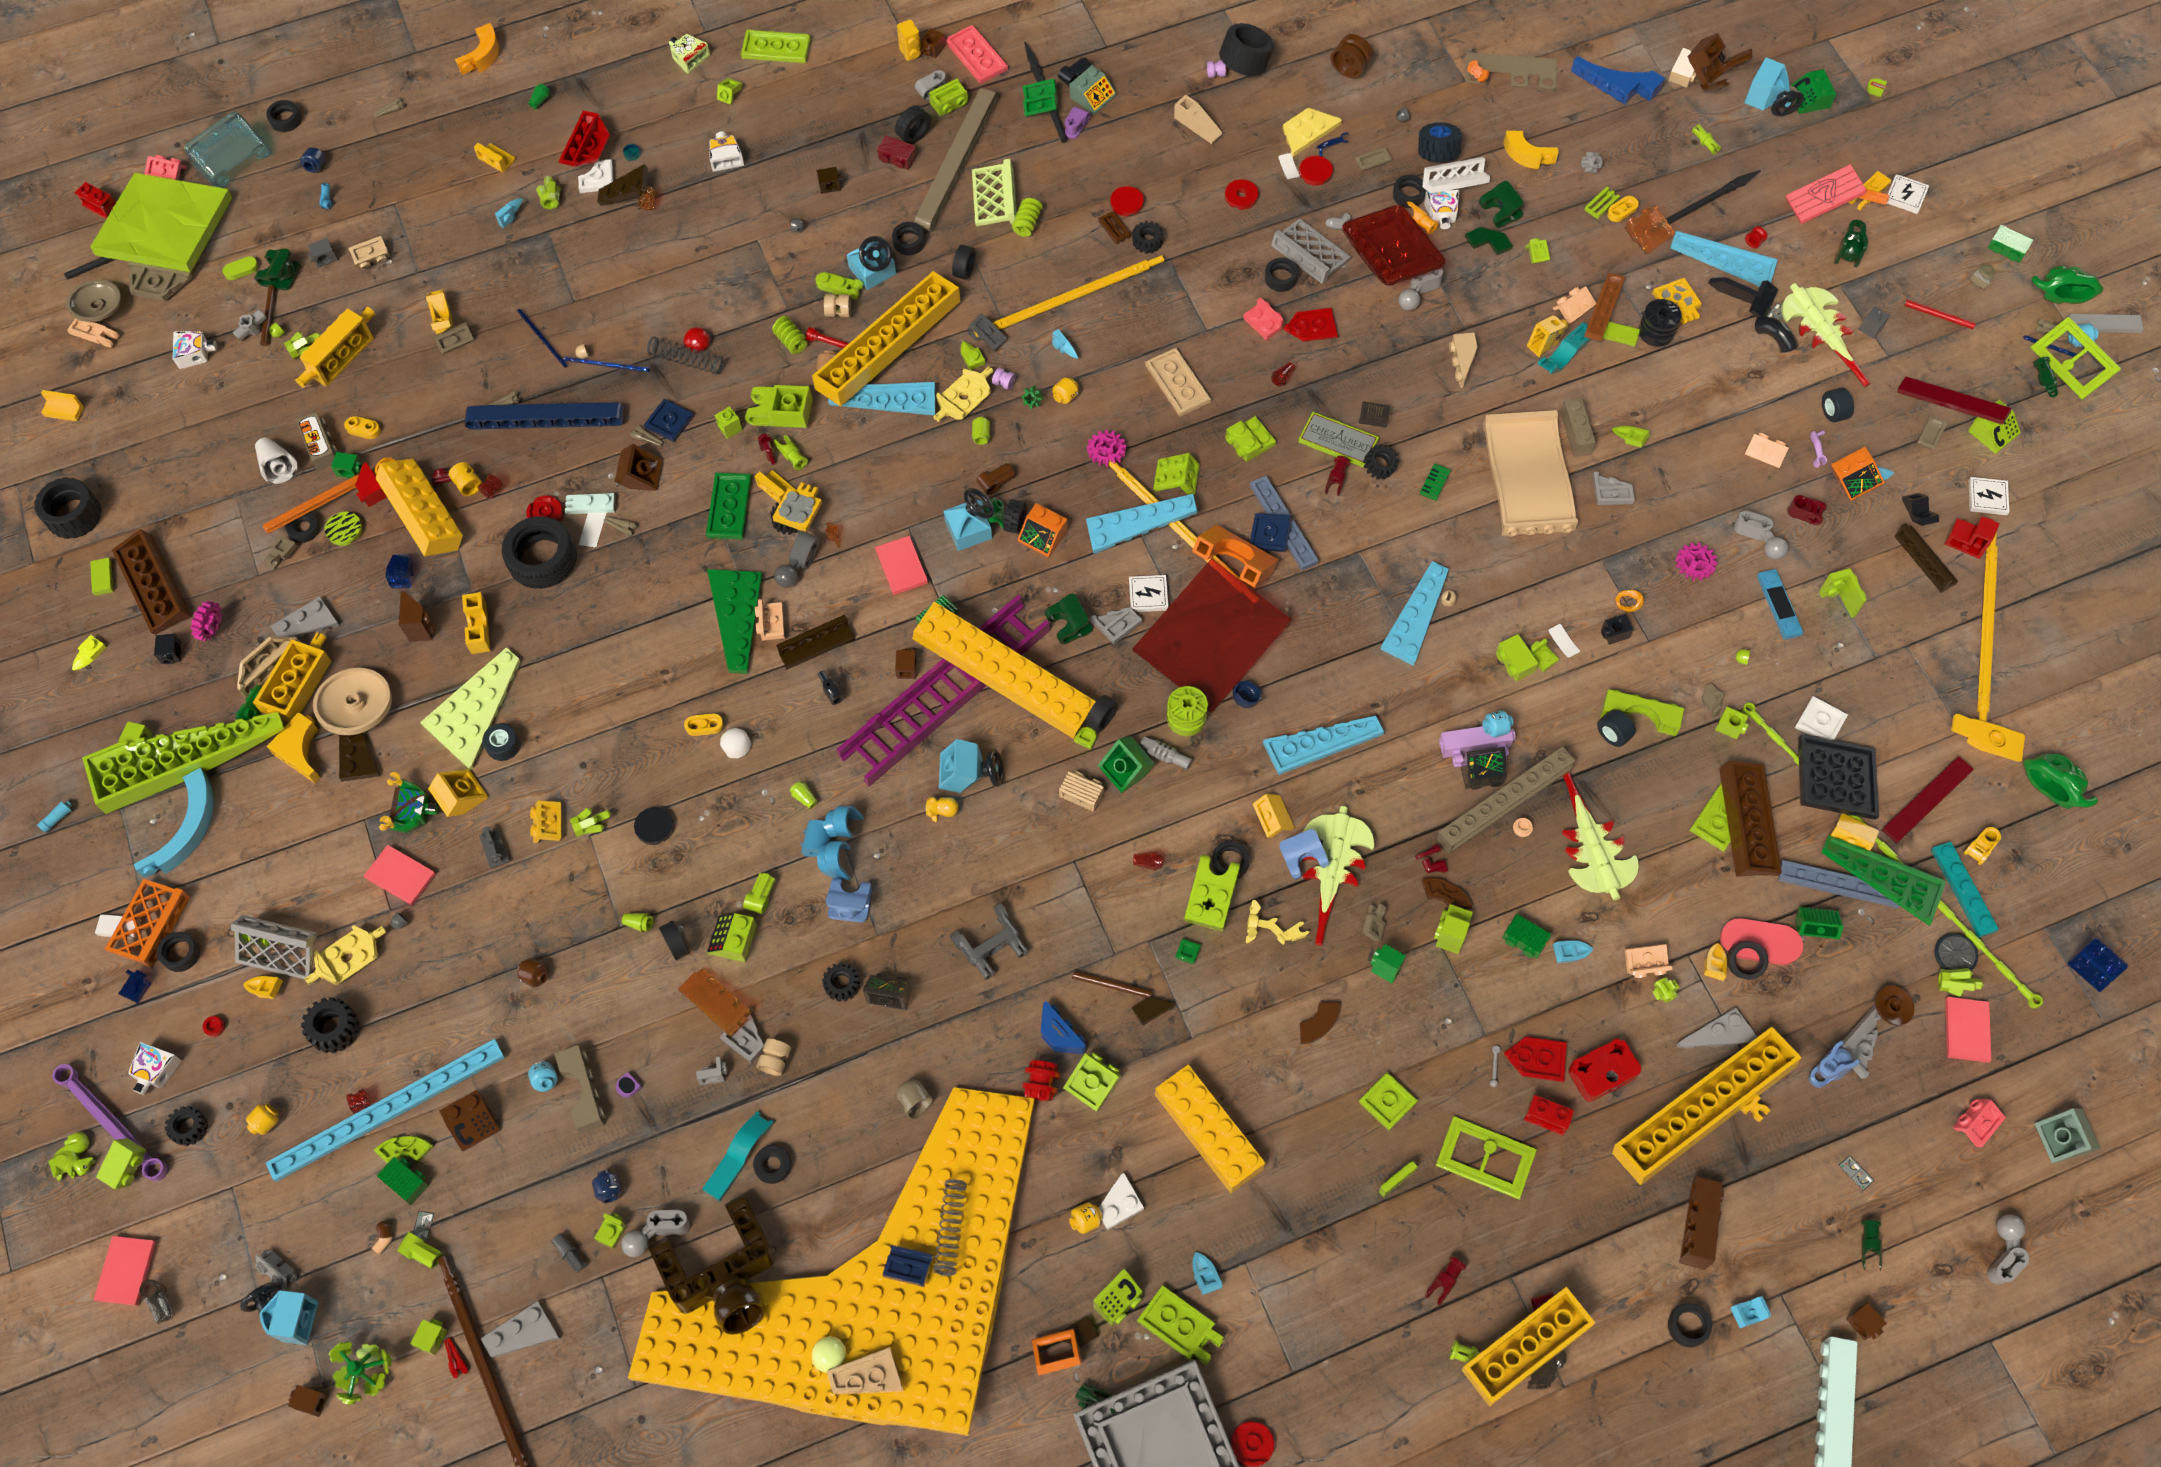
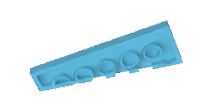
[1670,231,1778,287]
[828,382,935,415]
[1086,494,1197,553]
[1381,561,1449,666]
[1263,716,1384,775]

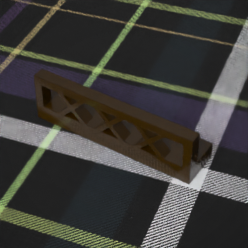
[1895,523,1958,593]
[776,614,855,670]

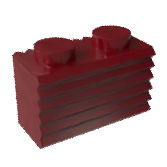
[877,135,917,170]

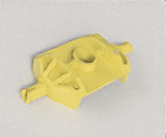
[933,366,993,422]
[304,925,387,985]

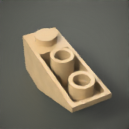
[1174,95,1223,144]
[1449,333,1477,389]

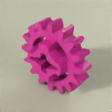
[1087,430,1126,467]
[1675,542,1718,581]
[191,600,223,642]

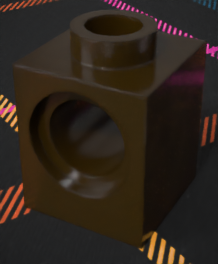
[817,167,843,194]

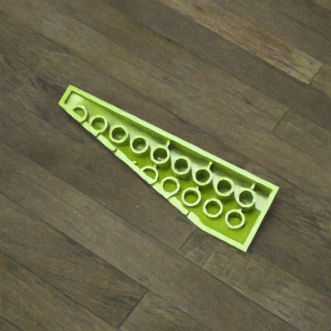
[82,712,284,814]

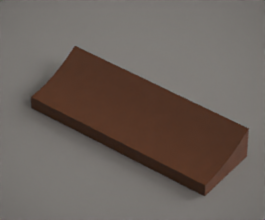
[112,529,192,635]
[1719,761,1782,877]

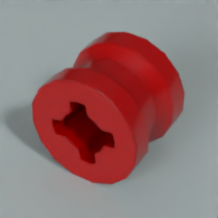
[1745,226,1768,249]

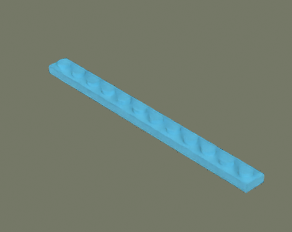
[266,1039,505,1182]

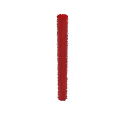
[1904,299,1976,329]

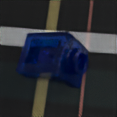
[118,969,152,1004]

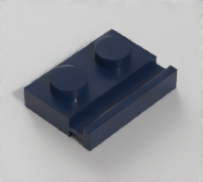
[882,1245,934,1288]

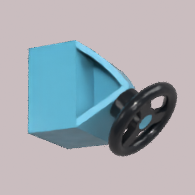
[1745,57,1804,116]
[847,236,896,290]
[944,488,994,551]
[939,739,1004,793]
[240,1282,319,1345]

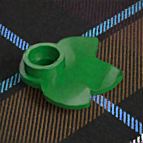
[982,498,1004,528]

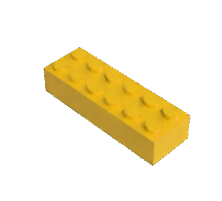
[376,458,463,557]
[1155,1065,1265,1194]
[1462,1287,1595,1407]

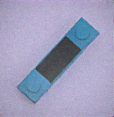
[1757,569,1804,640]

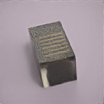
[1359,401,1390,428]

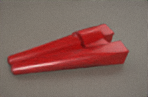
[444,1338,468,1379]

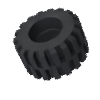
[301,997,360,1053]

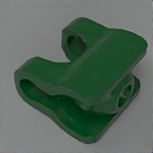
[1479,181,1523,228]
[1834,220,1868,267]
[254,248,301,290]
[1044,594,1093,644]

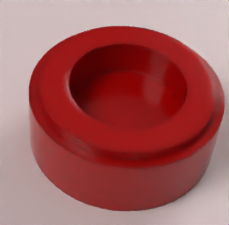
[202,1016,225,1037]

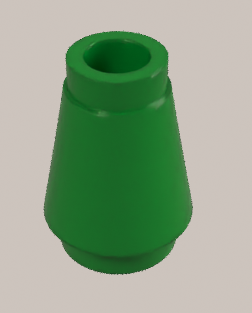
[528,84,550,109]

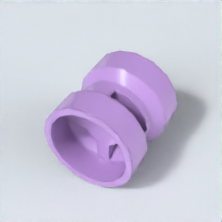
[1207,60,1226,78]
[992,367,1016,390]

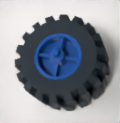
[1418,122,1462,162]

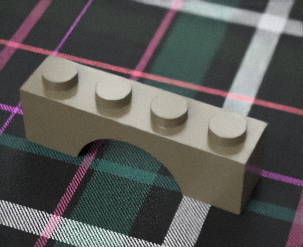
[554,1045,606,1134]

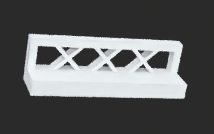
[1422,157,1490,194]

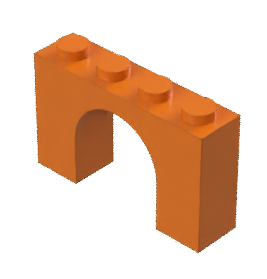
[1192,524,1279,588]

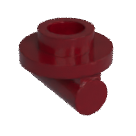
[431,468,452,485]

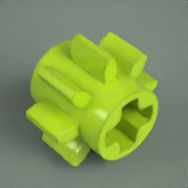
[1652,977,1679,1003]

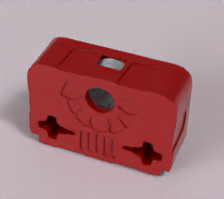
[1568,1038,1641,1102]

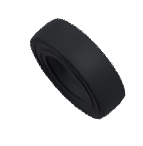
[285,512,320,543]
[753,1145,791,1184]

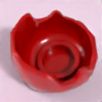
[683,327,711,353]

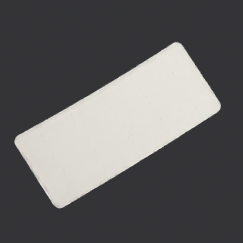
[1278,153,1300,179]
[1548,624,1580,658]

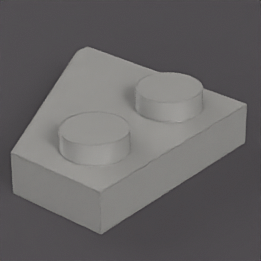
[1592,471,1635,505]
[1090,607,1142,645]
[720,1008,764,1063]

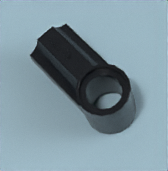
[1058,57,1091,87]

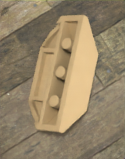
[237,636,300,698]

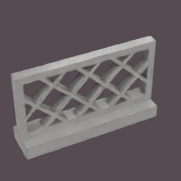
[1271,219,1351,284]
[231,915,317,979]

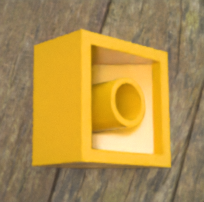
[428,769,488,817]

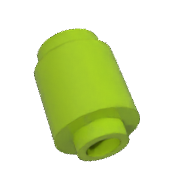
[972,417,990,445]

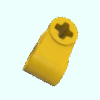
[1963,827,2001,865]

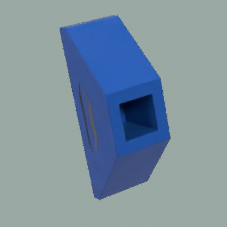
[1041,1001,1086,1054]

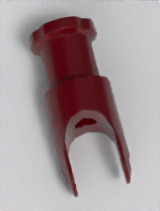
[1325,456,1350,496]
[1425,1256,1467,1306]

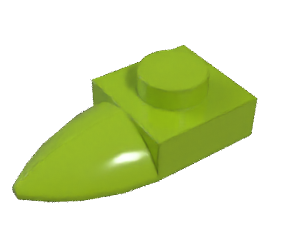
[961,340,985,370]
[1612,426,1650,447]

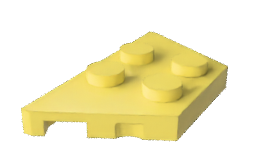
[1283,108,1342,157]

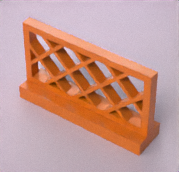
[105,879,190,968]

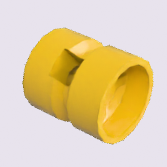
[449,462,482,496]

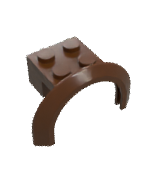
[1687,33,1752,91]

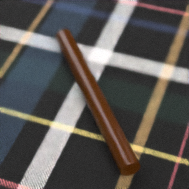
[260,285,276,346]
[1072,971,1152,998]

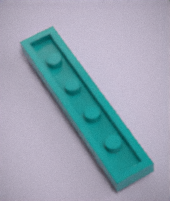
[1931,842,1999,938]

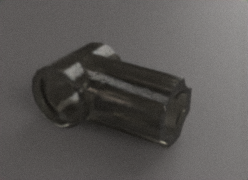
[139,1279,176,1324]

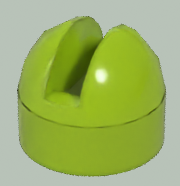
[269,322,285,338]
[1736,649,1750,665]

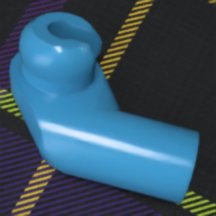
[319,183,332,209]

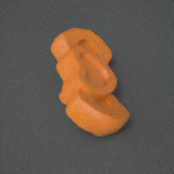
[1467,60,1489,82]

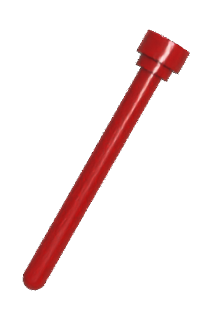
[805,327,849,349]

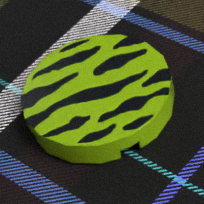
[324,512,363,546]

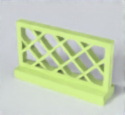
[972,159,1017,226]

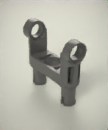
[949,903,1029,980]

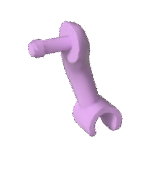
[1810,430,1827,468]

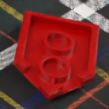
[1283,308,1338,342]
[1503,1036,1567,1083]

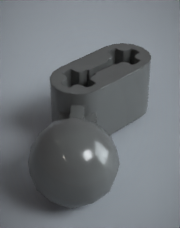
[774,530,820,588]

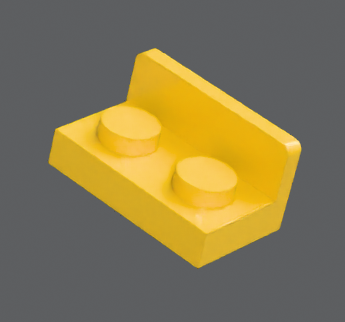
[530,800,561,843]

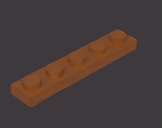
[1584,272,1625,341]

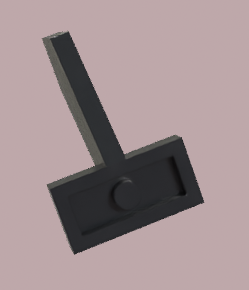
[1708,277,1778,318]

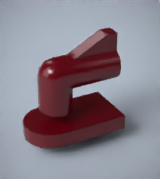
[758,433,775,465]
[1415,844,1448,873]

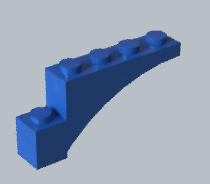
[1571,56,1665,105]

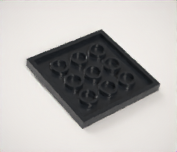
[1798,734,1879,820]

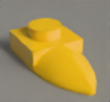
[1704,943,1727,981]
[243,976,283,999]

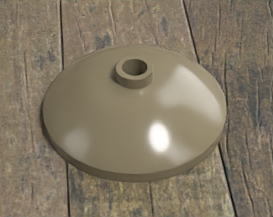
[66,280,121,322]

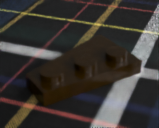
[597,164,648,206]
[339,733,380,782]

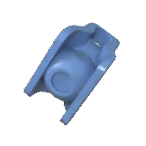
[1279,829,1330,880]
[826,878,872,923]
[1808,1040,1861,1088]

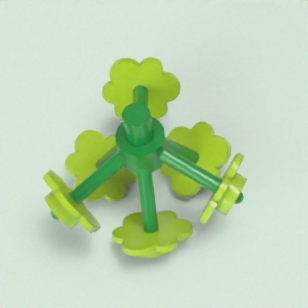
[329,1341,393,1405]

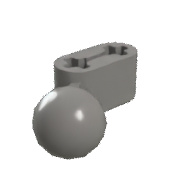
[1398,266,1443,311]
[1734,511,1789,560]
[621,1210,690,1257]
[1987,1214,2029,1285]

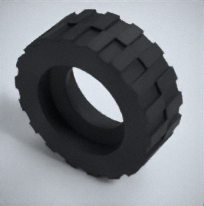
[895,105,932,144]

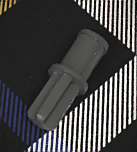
[551,1233,586,1273]

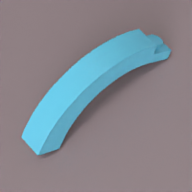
[133,768,214,878]

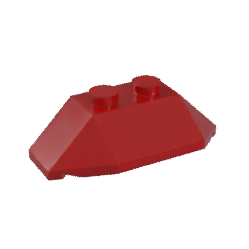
[558,110,610,167]

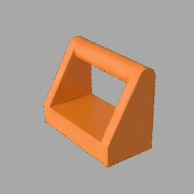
[1032,1328,1082,1376]

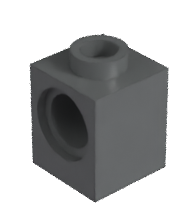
[307,238,338,268]
[1859,306,1890,339]

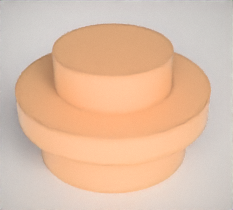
[1513,818,1533,837]

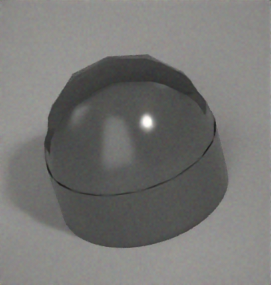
[1396,107,1410,122]
[791,218,804,232]
[390,912,409,929]

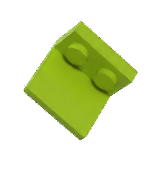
[1153,453,1200,495]
[1819,568,1866,618]

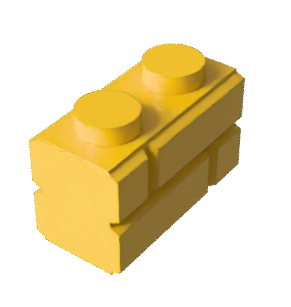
[897,19,922,61]

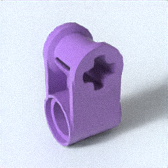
[1065,106,1090,139]

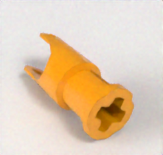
[1402,201,1439,235]

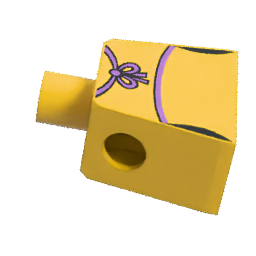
[1527,315,1568,357]

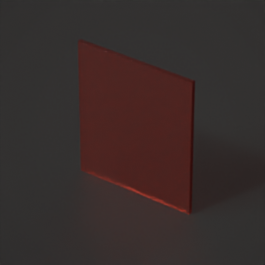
[1132,558,1292,713]

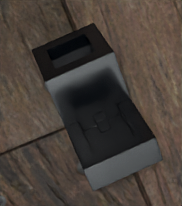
[1902,493,1939,526]

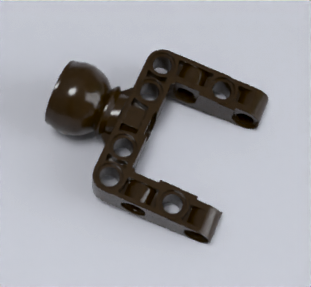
[648,1194,775,1335]

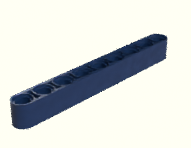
[464,402,624,430]

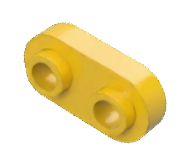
[1607,196,1639,222]
[344,416,381,439]
[684,714,723,736]

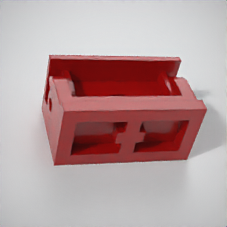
[74,182,116,219]
[1524,1095,1574,1136]

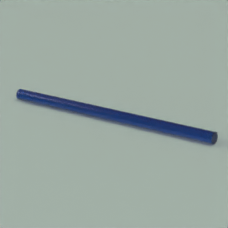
[517,309,568,368]
[564,357,650,373]

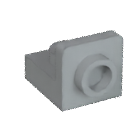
[696,1056,727,1085]

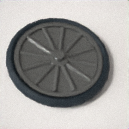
[1934,934,1978,971]

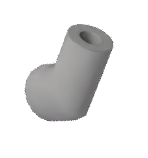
[1326,213,1351,230]

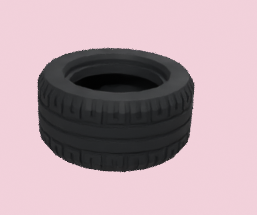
[501,516,577,589]

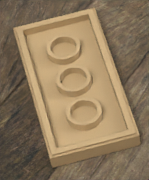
[1145,348,1211,417]

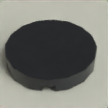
[634,807,674,845]

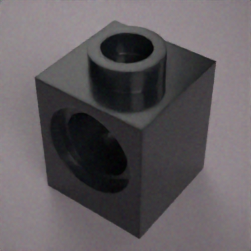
[1601,614,1634,645]
[154,633,182,664]

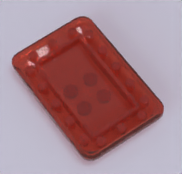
[1342,205,1446,286]

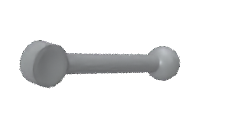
[1490,1046,1500,1087]

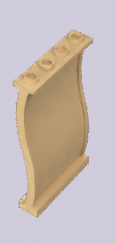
[1483,410,1578,536]

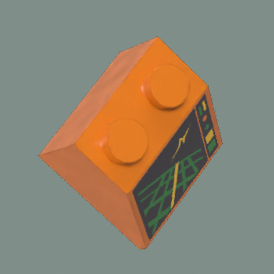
[1831,447,1885,501]
[1018,503,1068,557]

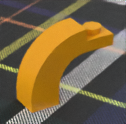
[455,23,499,75]

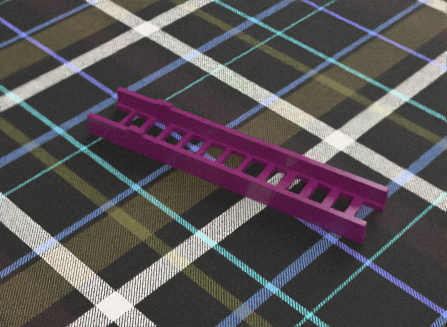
[837,595,1050,787]

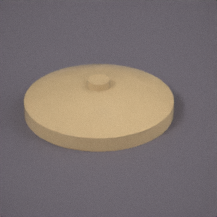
[313,668,392,735]

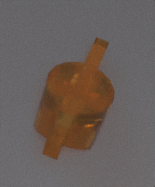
[825,522,840,547]

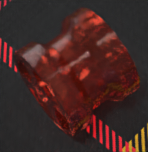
[346,1089,370,1114]

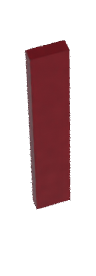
[1897,376,2011,425]
[1881,756,1974,844]

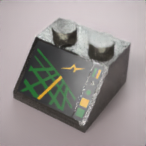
[1461,747,1507,790]
[863,973,912,1010]

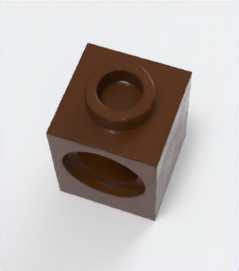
[920,28,946,59]
[895,648,917,679]
[1846,1303,1887,1341]
[288,1385,328,1417]

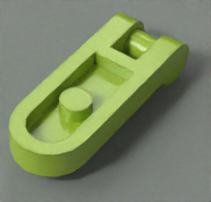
[815,272,864,299]

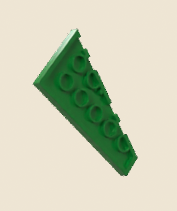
[707,569,763,674]
[1821,835,1946,926]

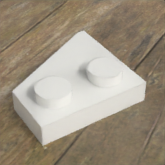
[1099,1173,1144,1230]

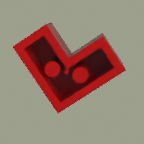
[1944,516,2000,559]

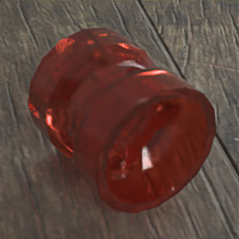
[477,474,503,499]

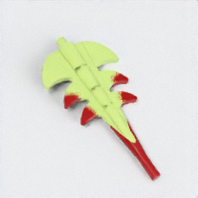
[1781,283,1871,387]
[1562,772,1639,900]
[1302,806,1374,946]

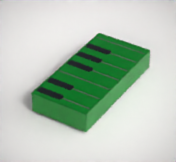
[1419,463,1451,501]

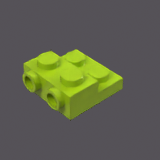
[1225,416,1276,462]
[1063,1052,1122,1111]

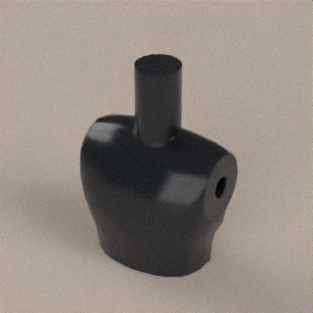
[817,670,844,705]

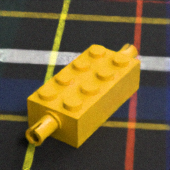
[295,307,376,388]
[253,632,332,723]

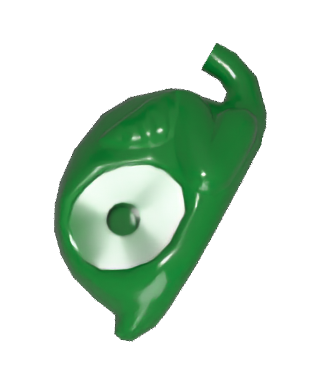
[2031,265,2104,304]
[2023,754,2098,809]

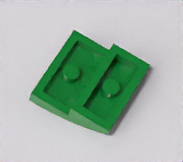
[1023,79,1057,117]

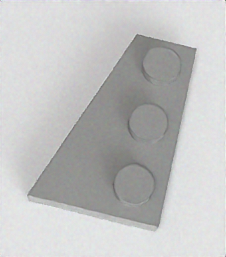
[270,597,339,638]
[481,1301,560,1358]

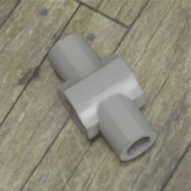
[232,309,267,341]

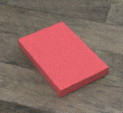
[875,536,928,595]
[363,845,436,906]
[1945,997,1991,1063]
[94,1236,156,1306]

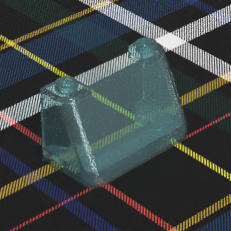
[184,112,272,188]

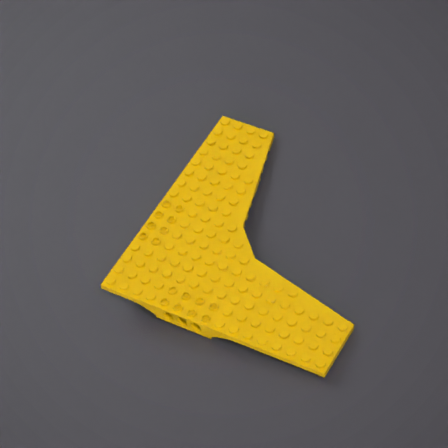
[628,1087,1035,1436]

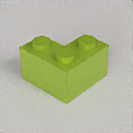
[1434,904,1473,954]

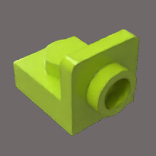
[717,78,742,104]
[1525,238,1550,264]
[1530,638,1559,673]
[594,1213,627,1249]

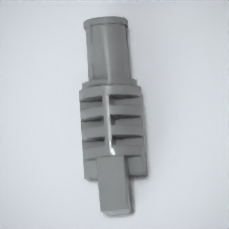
[1140,737,1192,770]

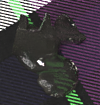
[1527,1350,1567,1390]

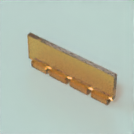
[678,968,751,1037]

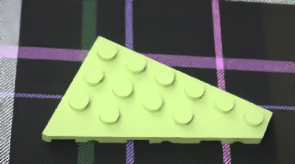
[420,647,520,771]

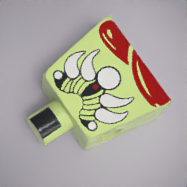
[669,34,710,74]

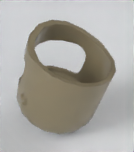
[896,1079,933,1120]

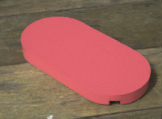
[1720,919,1803,965]

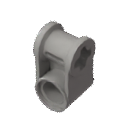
[915,70,947,101]

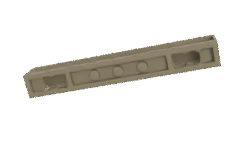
[1437,746,1575,854]

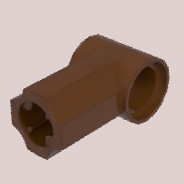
[976,463,1015,495]

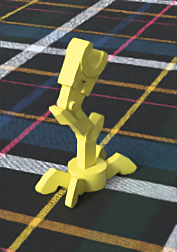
[1246,900,1309,945]

